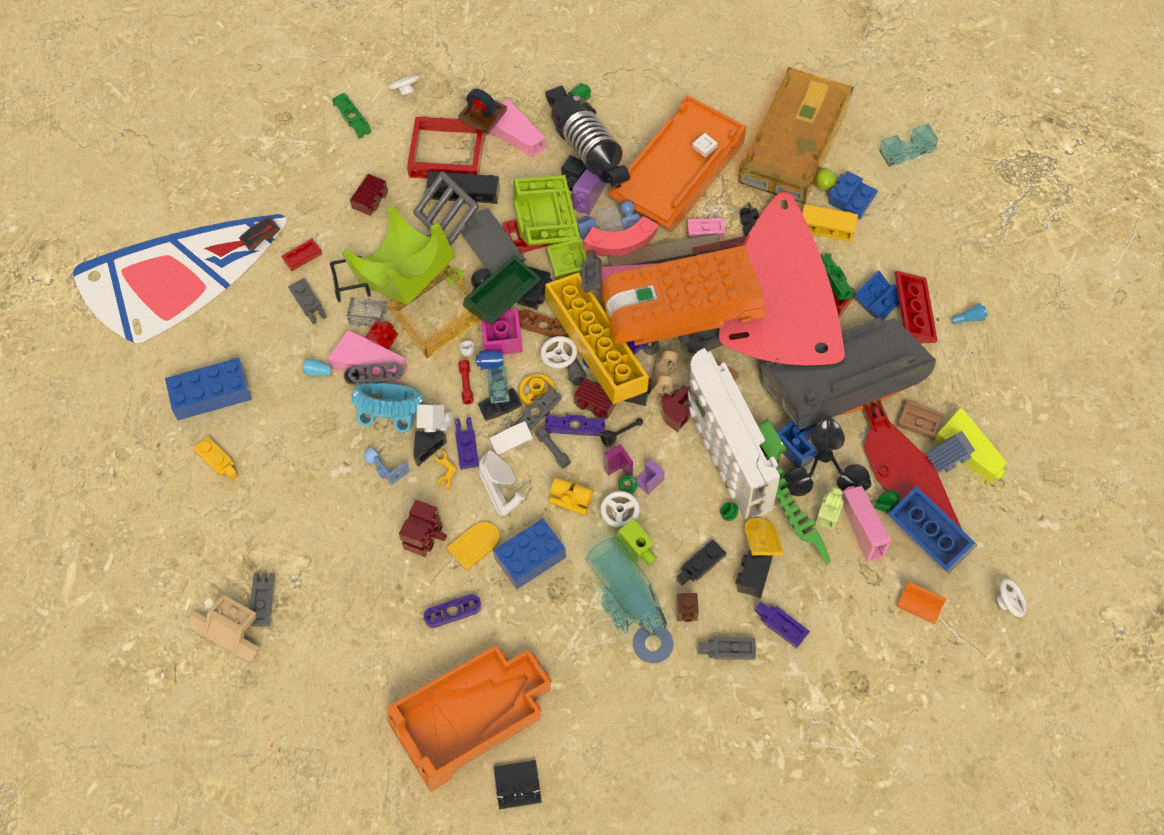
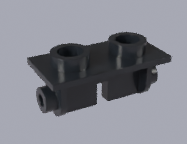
[740,202,759,238]

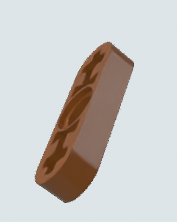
[519,310,568,338]

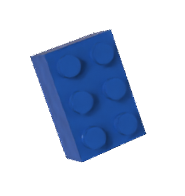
[493,518,566,590]

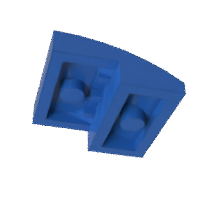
[853,271,899,320]

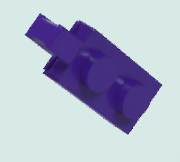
[755,601,810,649]

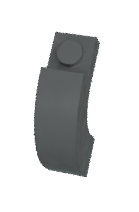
[679,328,740,353]

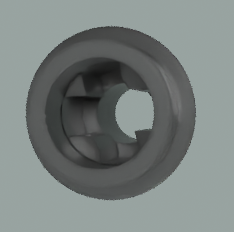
[568,358,587,386]

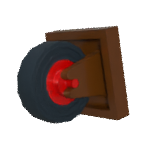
[458,88,507,134]

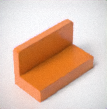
[897,581,946,624]

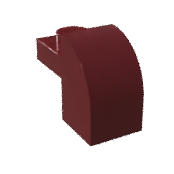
[661,385,690,432]

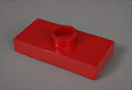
[281,239,322,272]

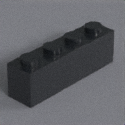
[426,171,500,204]

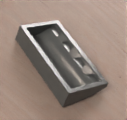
[461,208,526,275]

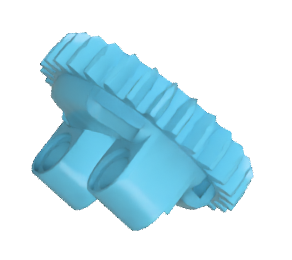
[352,381,423,433]

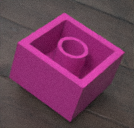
[481,309,523,354]

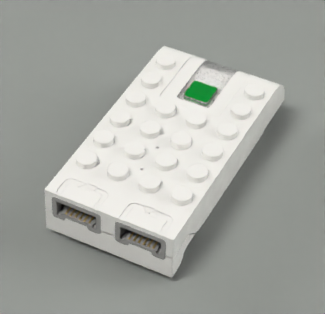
[687,348,780,521]

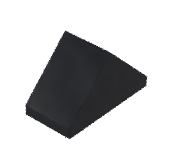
[413,431,447,467]

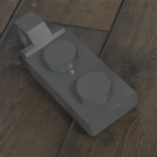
[582,250,602,293]
[698,637,756,660]

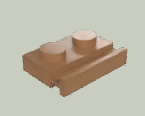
[897,400,944,440]

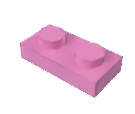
[687,218,725,238]

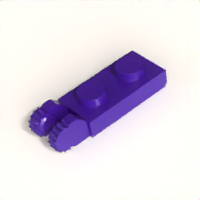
[455,417,479,470]

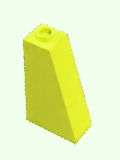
[934,408,1007,484]

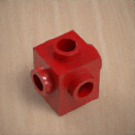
[365,321,398,350]

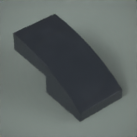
[478,388,522,421]

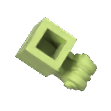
[815,488,844,530]

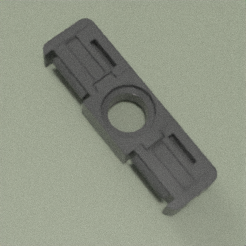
[510,386,562,431]

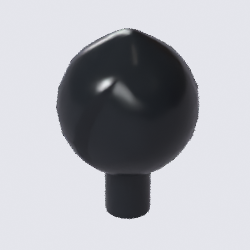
[471,269,491,291]

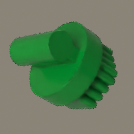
[874,490,902,514]

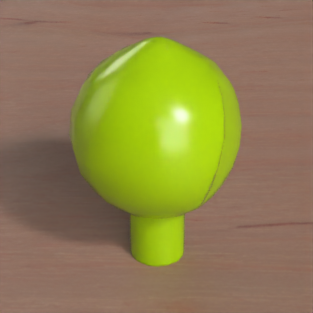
[815,168,836,191]

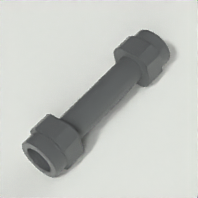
[535,427,571,469]

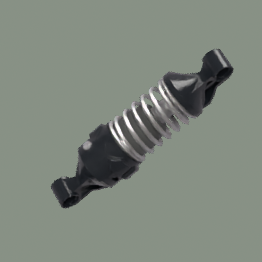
[545,85,630,189]

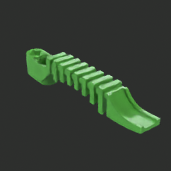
[758,419,831,565]

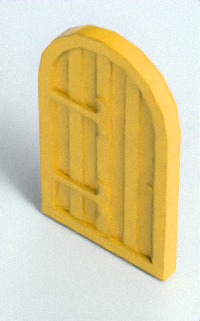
[744,518,784,555]
[446,522,500,571]

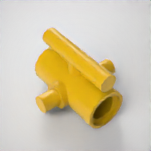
[549,477,594,516]

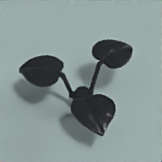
[781,416,872,496]

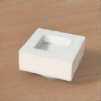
[692,133,718,158]

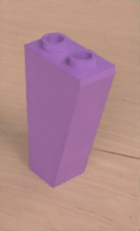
[573,169,607,215]

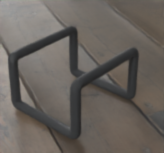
[330,256,371,302]

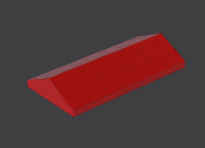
[894,271,938,344]

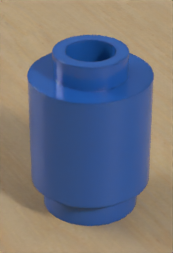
[476,350,503,370]

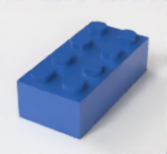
[165,358,252,420]
[888,486,978,574]

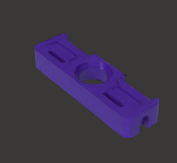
[545,413,605,436]

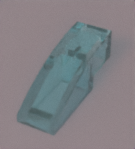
[487,366,510,403]

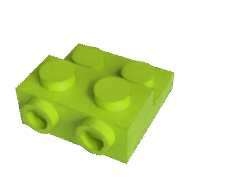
[547,238,587,280]

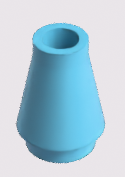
[303,358,332,377]

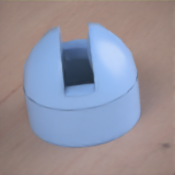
[364,447,381,464]

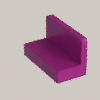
[604,444,633,476]

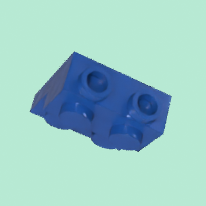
[828,171,878,219]

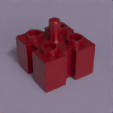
[399,500,447,557]

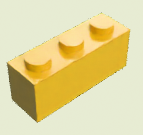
[802,205,858,242]

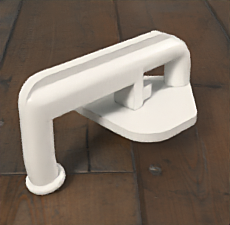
[479,450,525,516]

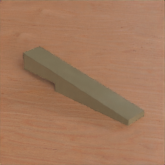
[608,234,721,266]

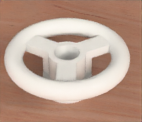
[388,75,420,95]
[540,336,578,369]
[600,491,640,528]
[997,579,1027,617]

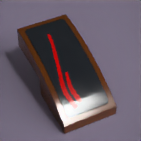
[239,217,280,251]

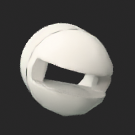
[459,340,475,357]

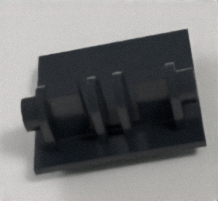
[494,760,542,810]

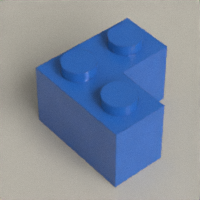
[777,421,817,467]

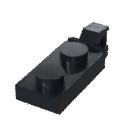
[677,539,727,586]

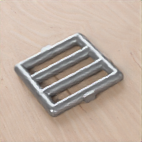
[413,172,479,246]

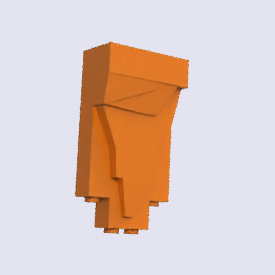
[387,645,551,792]

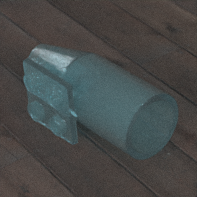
[585,537,667,636]

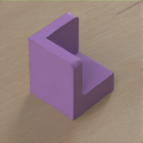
[637,459,665,495]

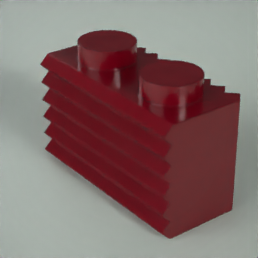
[350,173,388,216]
[574,378,617,419]

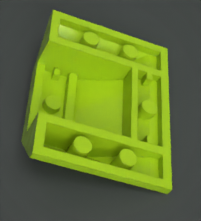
[513,175,580,245]

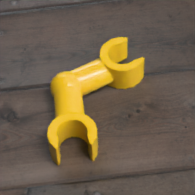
[434,450,457,490]

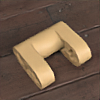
[650,351,679,400]

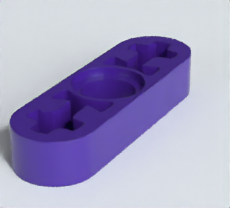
[424,594,481,628]

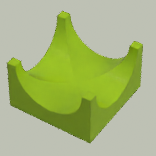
[342,205,455,306]

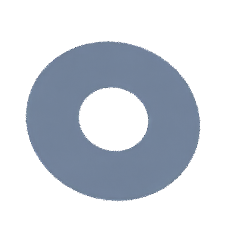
[633,624,674,663]

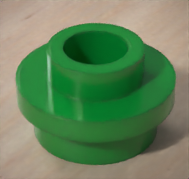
[618,475,638,494]
[720,502,739,521]

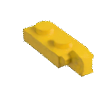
[193,436,238,481]

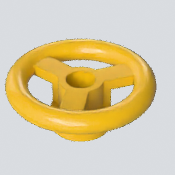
[518,373,556,406]

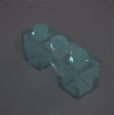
[879,124,938,167]

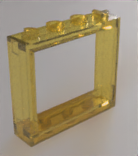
[387,265,481,359]

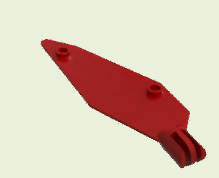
[863,400,962,529]

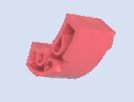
[582,216,659,257]

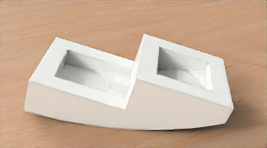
[489,421,533,456]

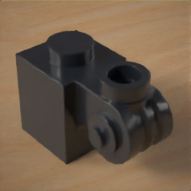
[561,155,587,193]

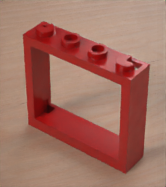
[407,116,485,179]

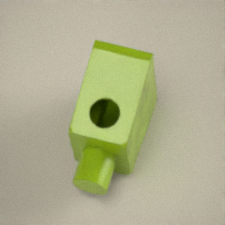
[614,518,657,566]

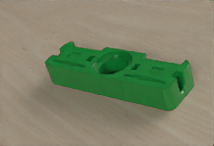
[332,93,371,139]
[820,253,855,300]

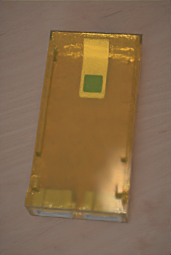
[738,67,854,205]

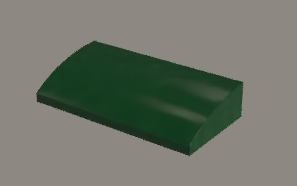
[462,255,541,325]

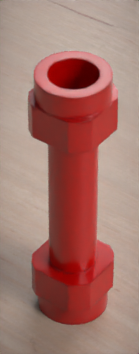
[458,360,474,405]

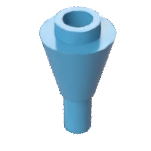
[951,303,988,324]

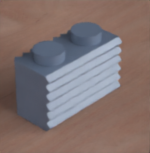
[926,431,975,473]

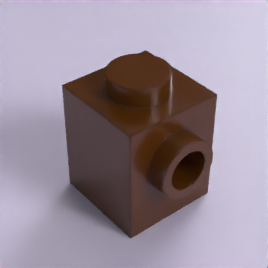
[676,593,699,622]

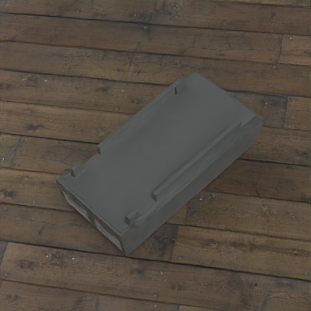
[761,317,936,430]

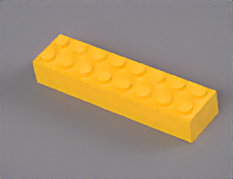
[545,273,649,404]

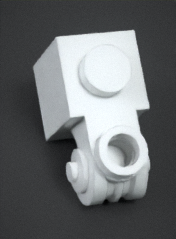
[417,404,453,432]

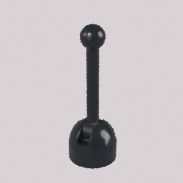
[600,418,643,447]

